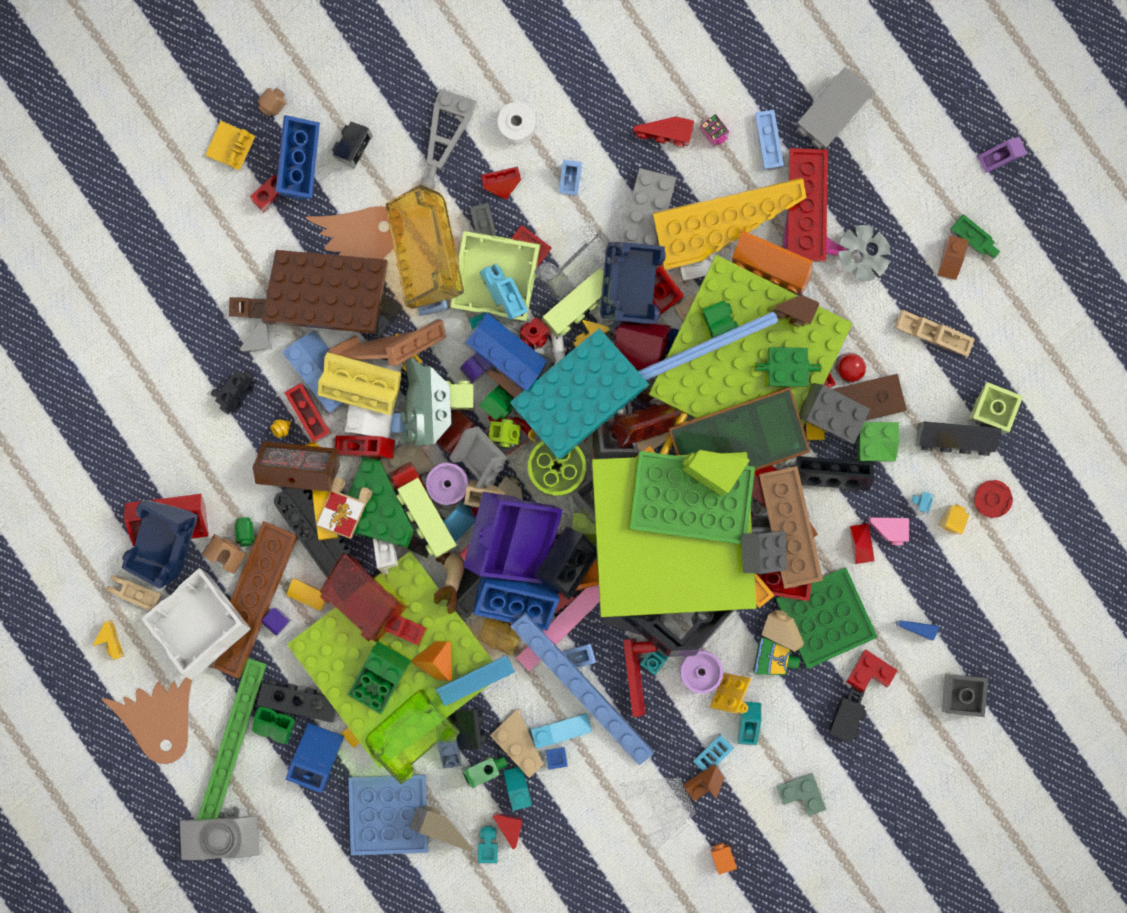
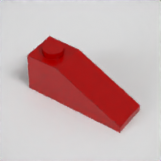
[334,436,395,459]

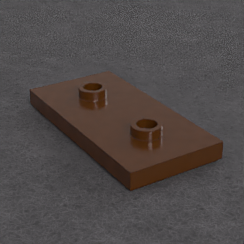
[832,374,907,421]

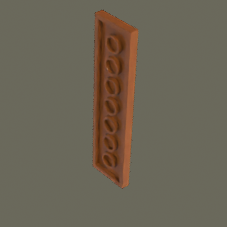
[209,521,298,678]

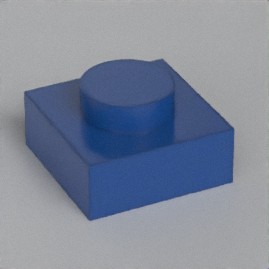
[546,747,568,770]

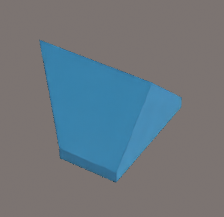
[444,499,476,542]

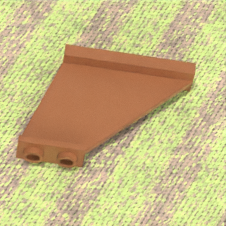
[328,319,446,366]

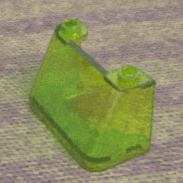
[365,690,460,784]

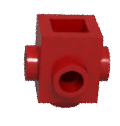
[520,317,550,351]

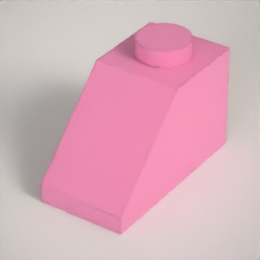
[868,518,909,545]

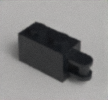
[828,686,866,742]

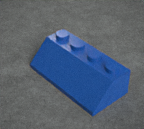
[276,115,320,200]
[463,313,547,391]
[473,576,560,631]

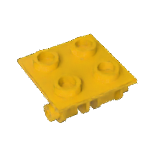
[205,121,255,171]
[709,673,751,714]

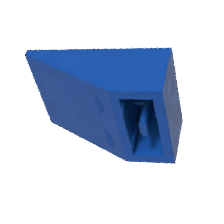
[285,723,344,793]

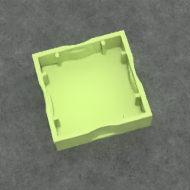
[451,231,541,321]

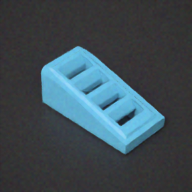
[693,733,734,771]

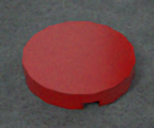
[973,480,1013,518]

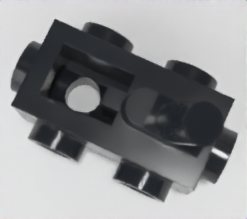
[211,369,256,414]

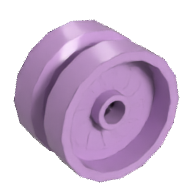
[426,463,470,506]
[679,650,723,694]

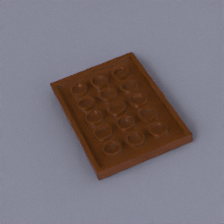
[262,250,388,334]

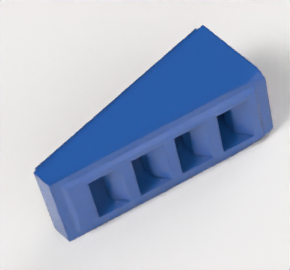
[896,620,939,641]

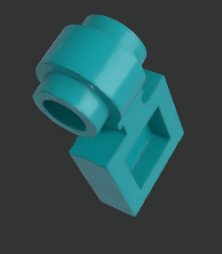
[478,825,498,863]

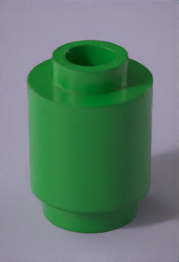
[234,517,255,547]

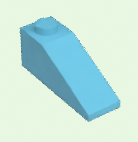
[531,713,592,749]

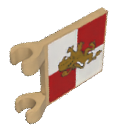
[316,477,372,539]

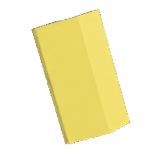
[318,352,401,416]

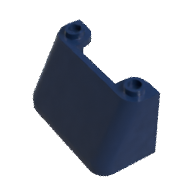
[600,242,666,324]
[122,500,198,589]

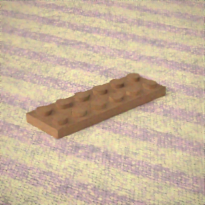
[759,466,823,589]

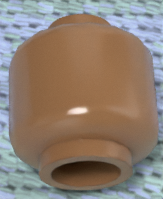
[258,87,286,117]

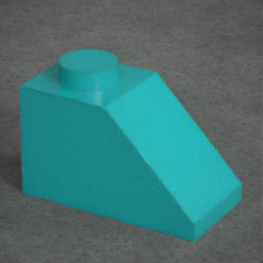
[738,701,762,745]
[504,767,532,811]

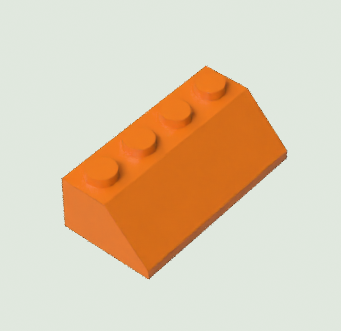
[732,231,813,295]

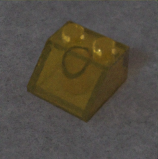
[477,618,522,656]

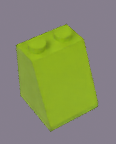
[682,450,750,496]

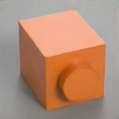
[710,843,737,875]

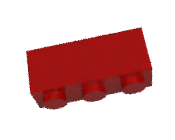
[284,383,332,443]

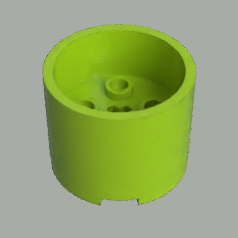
[528,441,586,496]

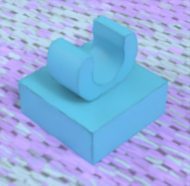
[911,492,934,514]

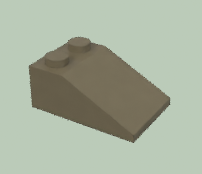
[410,805,474,852]

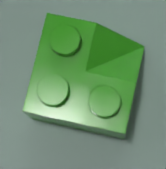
[857,422,899,461]

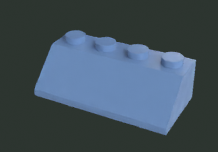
[282,330,345,414]

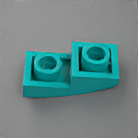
[640,649,668,676]

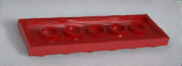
[787,148,828,263]

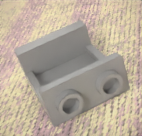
[449,427,507,489]

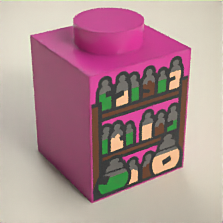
[699,114,730,146]

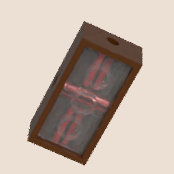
[252,441,340,492]

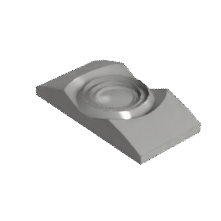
[180,816,260,860]

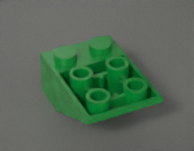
[348,641,412,714]

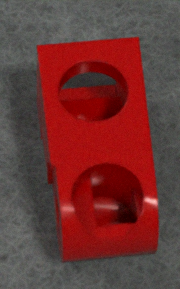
[250,174,280,213]

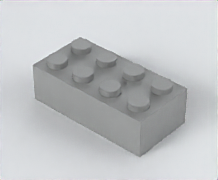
[620,168,676,246]

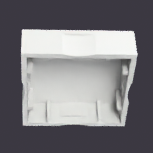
[141,568,251,680]

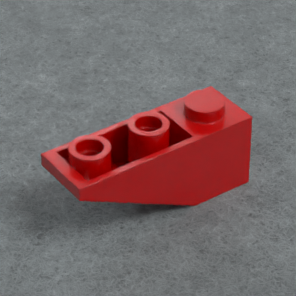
[633,116,694,148]

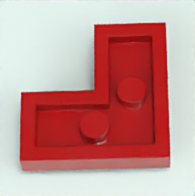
[846,649,898,692]

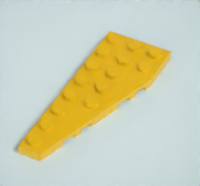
[652,178,806,270]

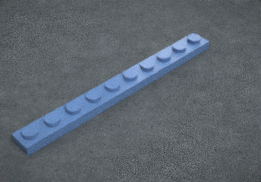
[510,612,654,765]

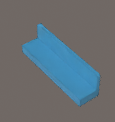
[436,655,515,706]

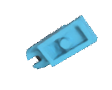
[479,263,528,320]

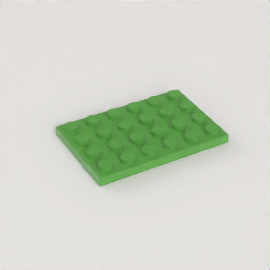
[629,451,755,545]

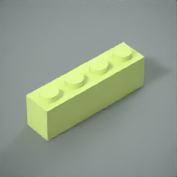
[541,268,604,337]
[396,478,457,558]

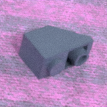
[436,724,462,768]

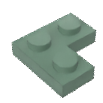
[776,773,826,817]

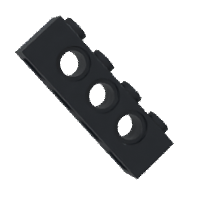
[794,456,874,491]
[257,679,337,723]

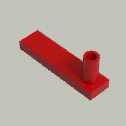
[623,638,658,717]

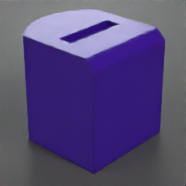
[262,608,292,636]

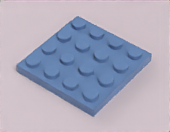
[348,774,429,855]

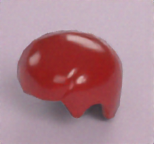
[835,352,866,383]

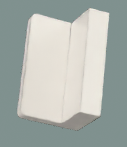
[373,539,398,575]

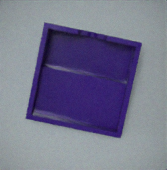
[463,492,563,584]

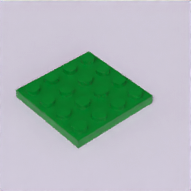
[775,567,878,669]

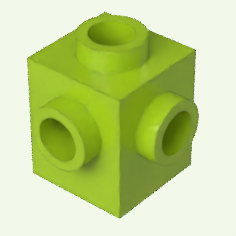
[489,419,521,448]

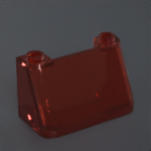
[320,553,407,642]

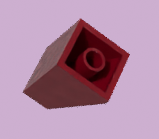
[613,321,671,370]

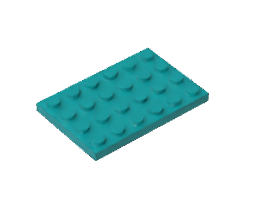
[510,328,649,460]

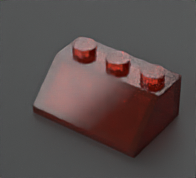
[611,403,681,448]

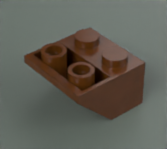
[767,295,820,328]

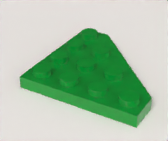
[348,457,414,548]

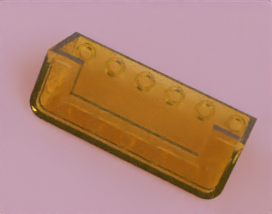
[386,184,464,309]

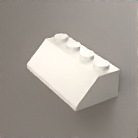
[345,359,402,438]

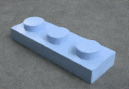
[755,110,784,170]

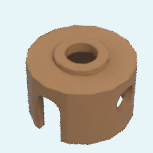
[202,534,247,574]

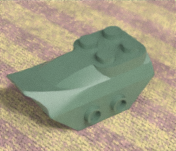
[401,358,451,447]

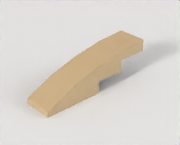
[894,310,975,357]

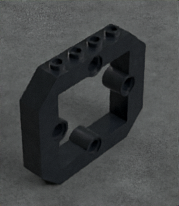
[620,610,734,657]

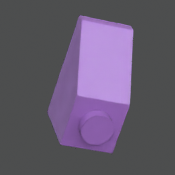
[978,137,1027,173]

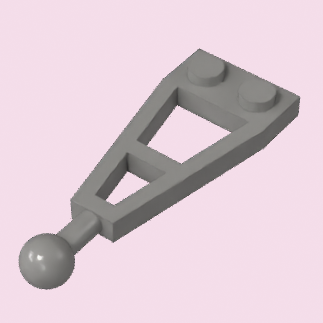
[420,89,476,192]

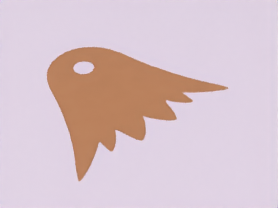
[305,206,403,259]
[101,677,192,764]

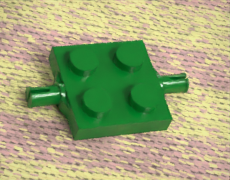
[755,347,821,387]

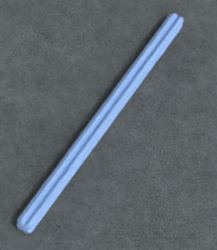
[638,312,778,380]

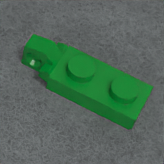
[950,214,1000,259]

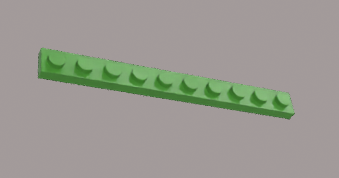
[197,658,267,819]

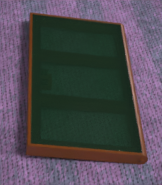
[668,387,810,471]

